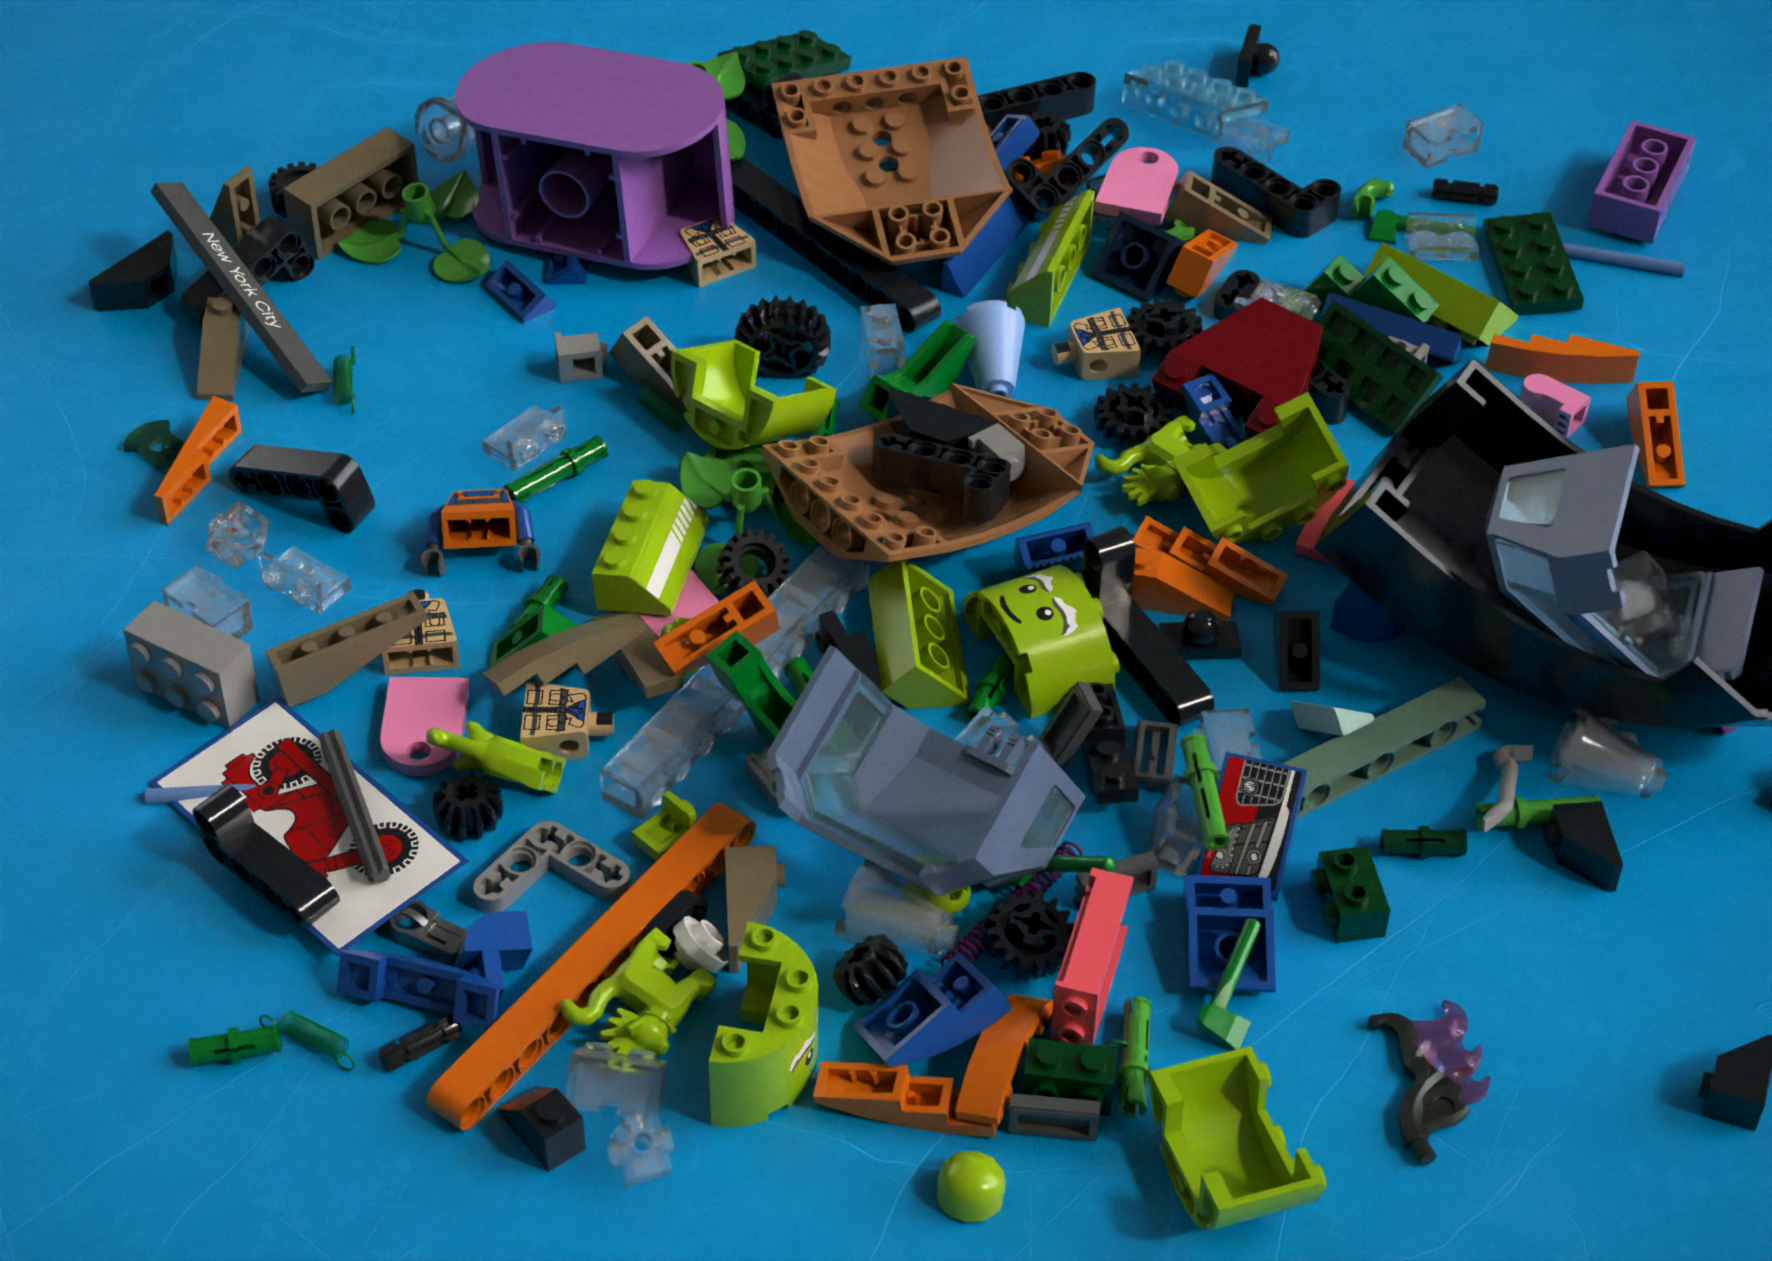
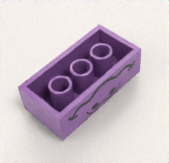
[1587,120,1696,244]

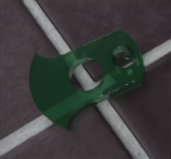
[123,420,185,475]

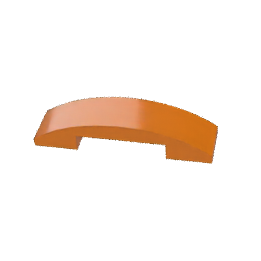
[955,994,1053,1125]

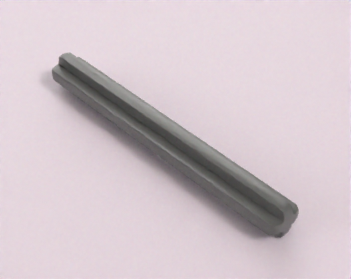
[319,729,391,884]

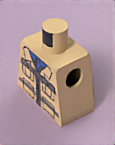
[679,216,756,288]
[1051,308,1141,380]
[382,589,460,675]
[520,682,614,761]

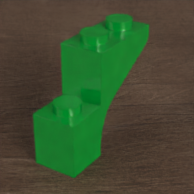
[1302,254,1439,323]
[858,320,977,421]
[706,630,836,749]

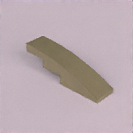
[592,611,684,699]
[482,614,648,696]

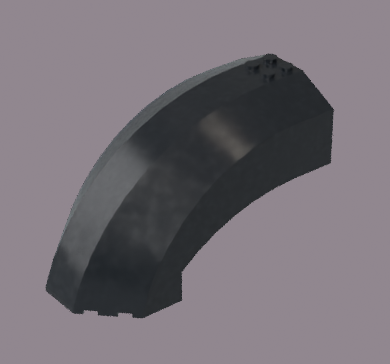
[1314,359,1772,727]

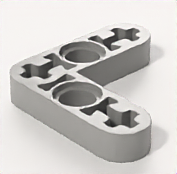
[473,821,631,914]

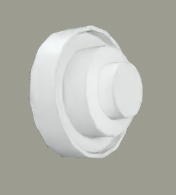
[673,916,729,973]

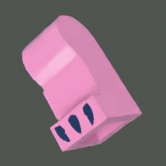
[1520,374,1591,438]

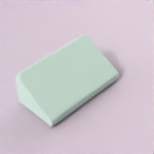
[1290,701,1375,736]

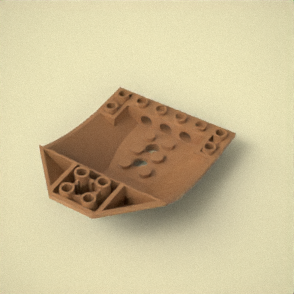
[771,56,1013,266]
[761,383,1095,562]

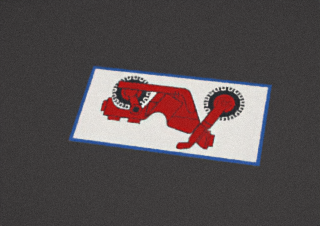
[148,696,469,957]

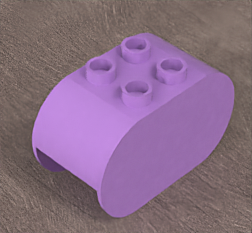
[455,42,735,270]

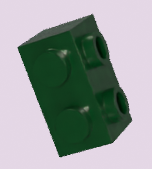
[1310,846,1391,943]
[1023,1038,1118,1117]

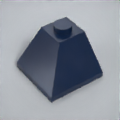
[1090,211,1186,302]

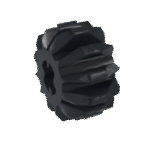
[1023,110,1071,160]
[432,771,504,841]
[832,934,909,1007]

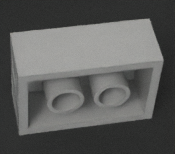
[123,601,260,729]

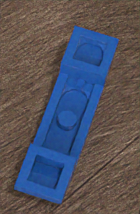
[1181,372,1249,450]
[337,949,500,1030]

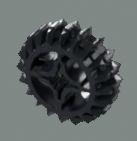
[734,294,831,379]

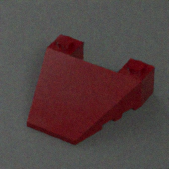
[1151,297,1324,439]

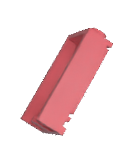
[1050,868,1134,1045]

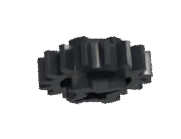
[1126,298,1203,359]
[1094,383,1174,448]
[983,888,1074,980]

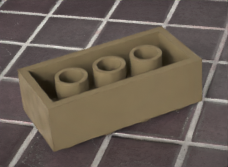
[283,127,419,260]

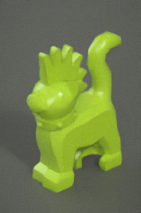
[1094,415,1227,506]
[426,721,567,793]
[560,927,717,1074]

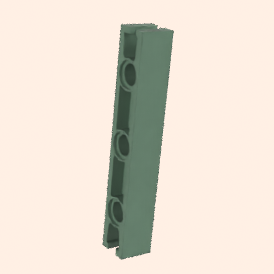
[1282,676,1486,819]

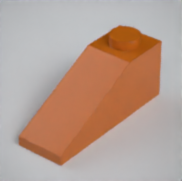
[1166,229,1239,299]
[1626,381,1686,488]
[1131,547,1235,621]
[653,580,780,676]

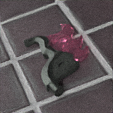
[1367,1000,1490,1165]

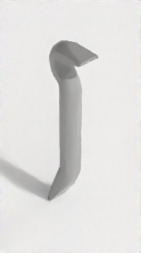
[1482,745,1533,833]

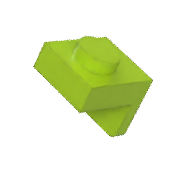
[632,791,697,862]

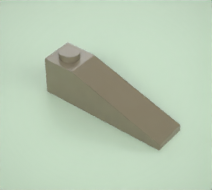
[265,592,429,708]

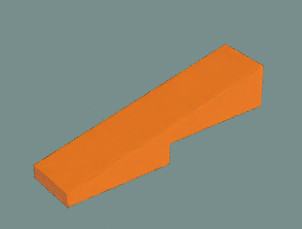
[154,396,242,526]

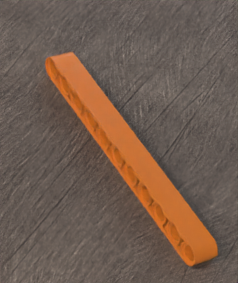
[426,802,756,1131]

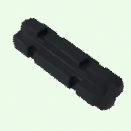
[1432,178,1499,205]
[378,1014,462,1072]

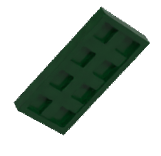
[717,30,852,92]
[1483,212,1584,315]
[1317,301,1444,433]

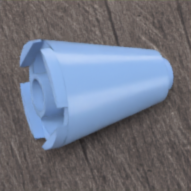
[954,300,1025,398]

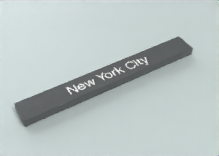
[150,182,333,393]

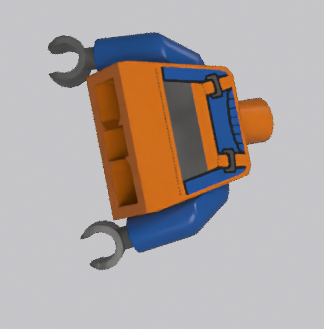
[421,489,540,576]

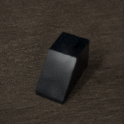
[1273,611,1320,690]
[1543,801,1623,892]
[1698,1035,1772,1131]
[497,1086,586,1172]

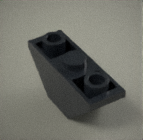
[88,230,177,311]
[886,388,996,450]

